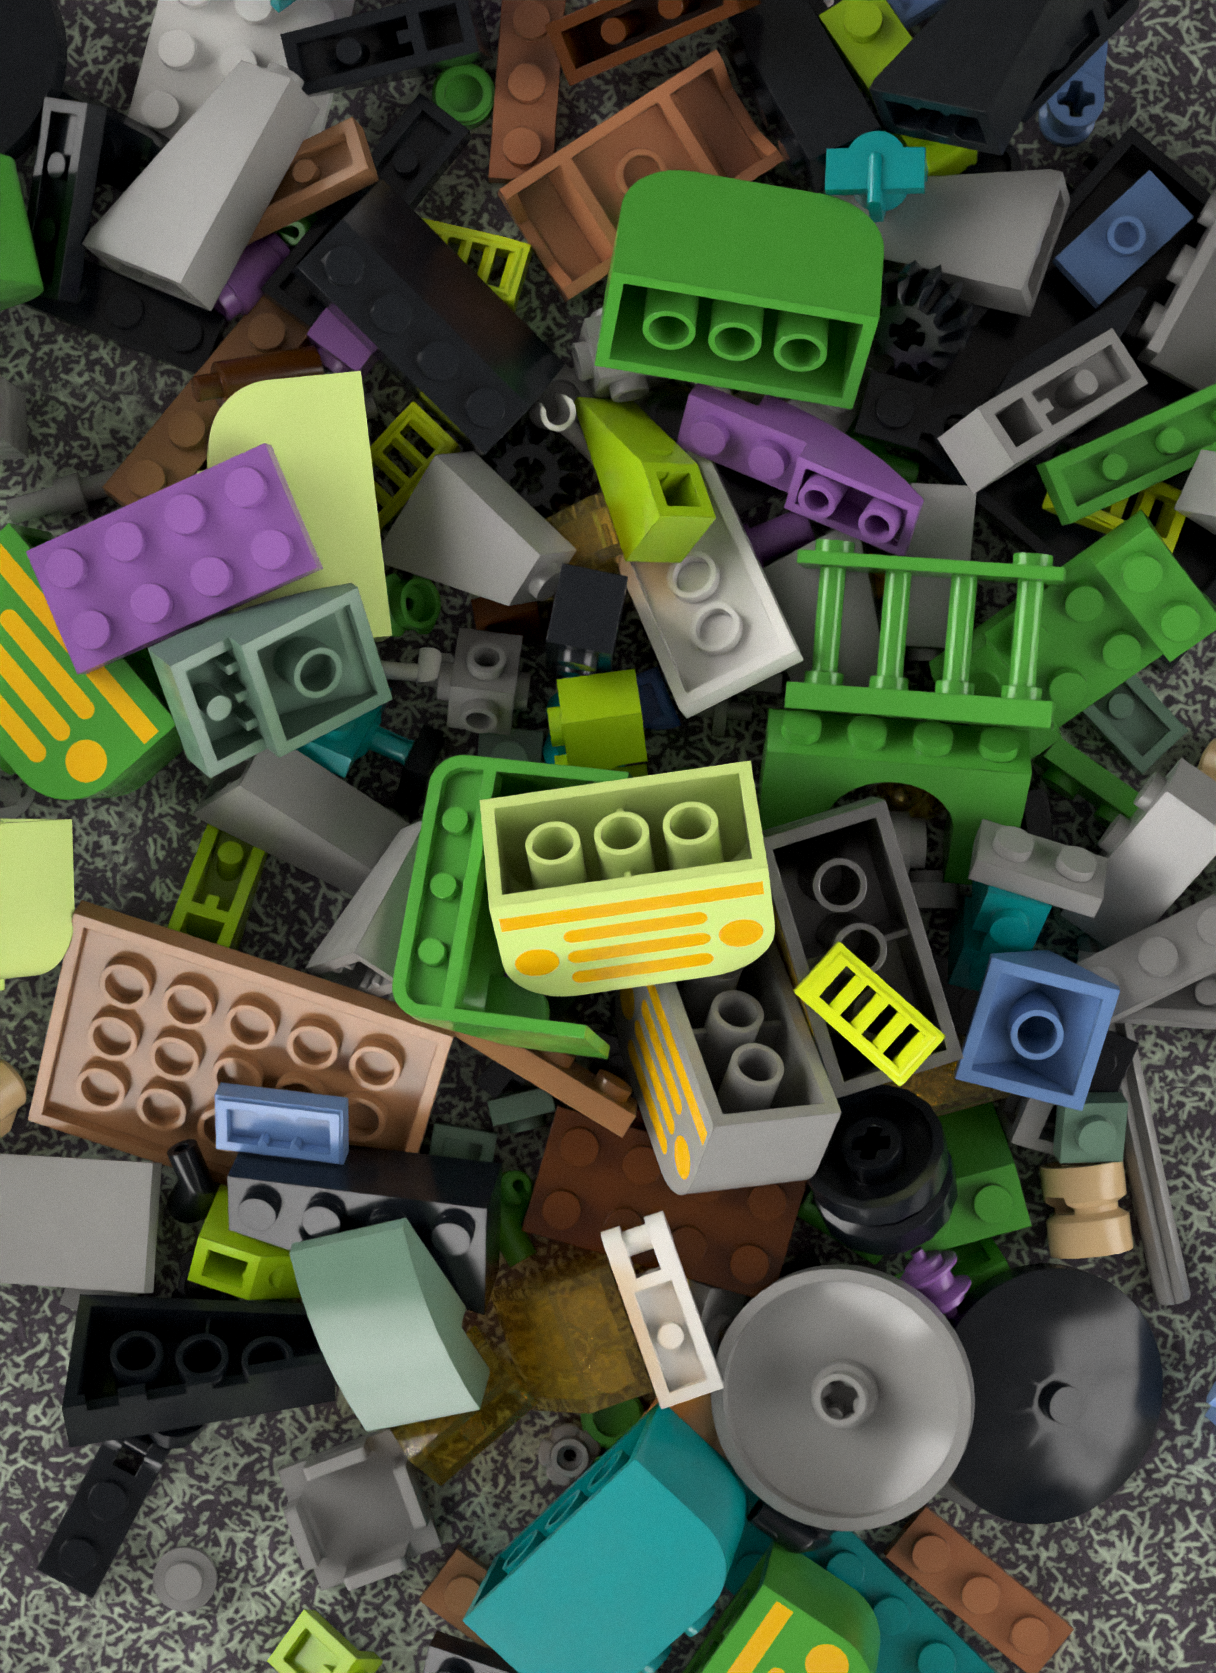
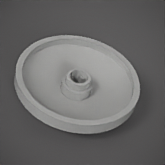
[710,1264,975,1531]

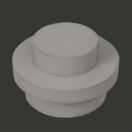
[153,1546,218,1612]

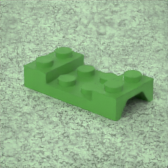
[929,509,1216,759]

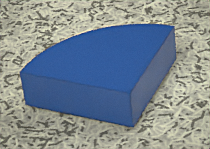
[636,667,681,731]

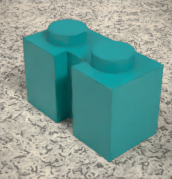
[948,880,1052,991]

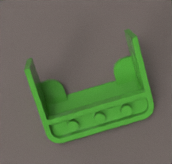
[392,755,633,1059]

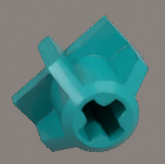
[825,131,928,222]

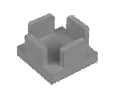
[278,1426,443,1591]

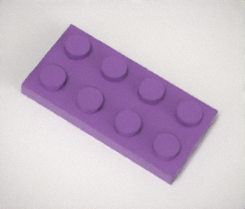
[26,443,323,675]

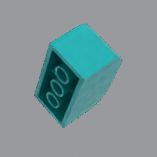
[462,1402,748,1673]

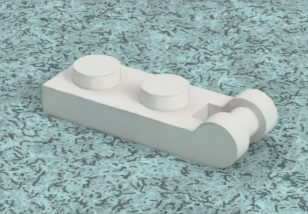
[601,1211,724,1409]

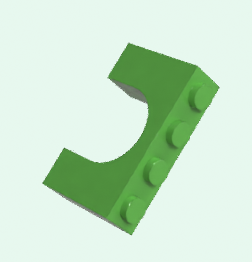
[757,708,1032,885]

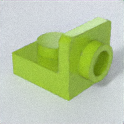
[267,1609,383,1673]

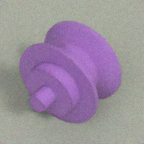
[900,1247,971,1319]

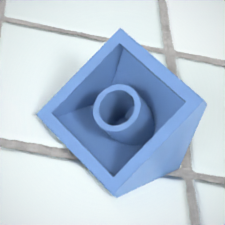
[954,950,1120,1111]

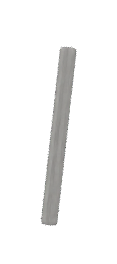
[1077,934,1191,1306]

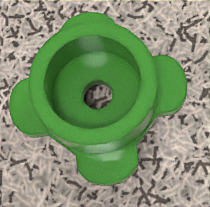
[385,574,441,637]

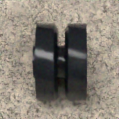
[807,1084,958,1256]

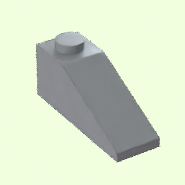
[937,328,1148,494]

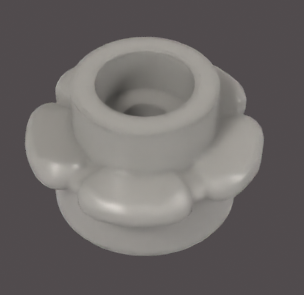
[538,1423,601,1486]

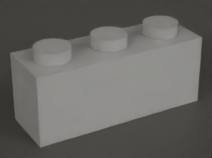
[1060,758,1216,948]

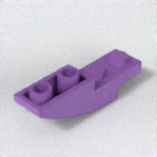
[677,383,924,556]

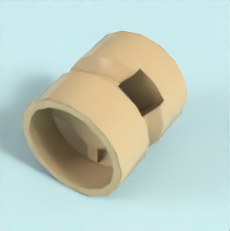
[1039,1161,1133,1259]

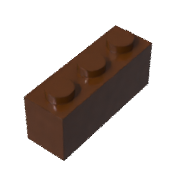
[545,0,762,86]

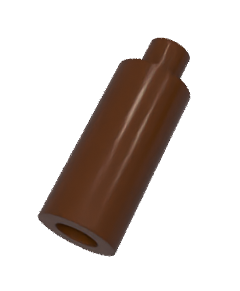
[191,346,324,408]

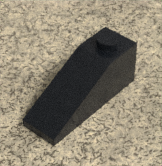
[280,0,493,97]

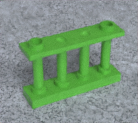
[784,539,1067,731]

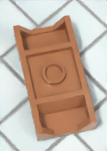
[497,49,784,303]

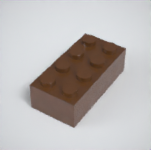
[522,1100,807,1298]

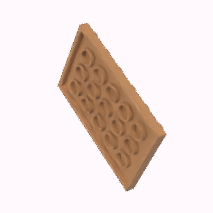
[28,900,455,1186]

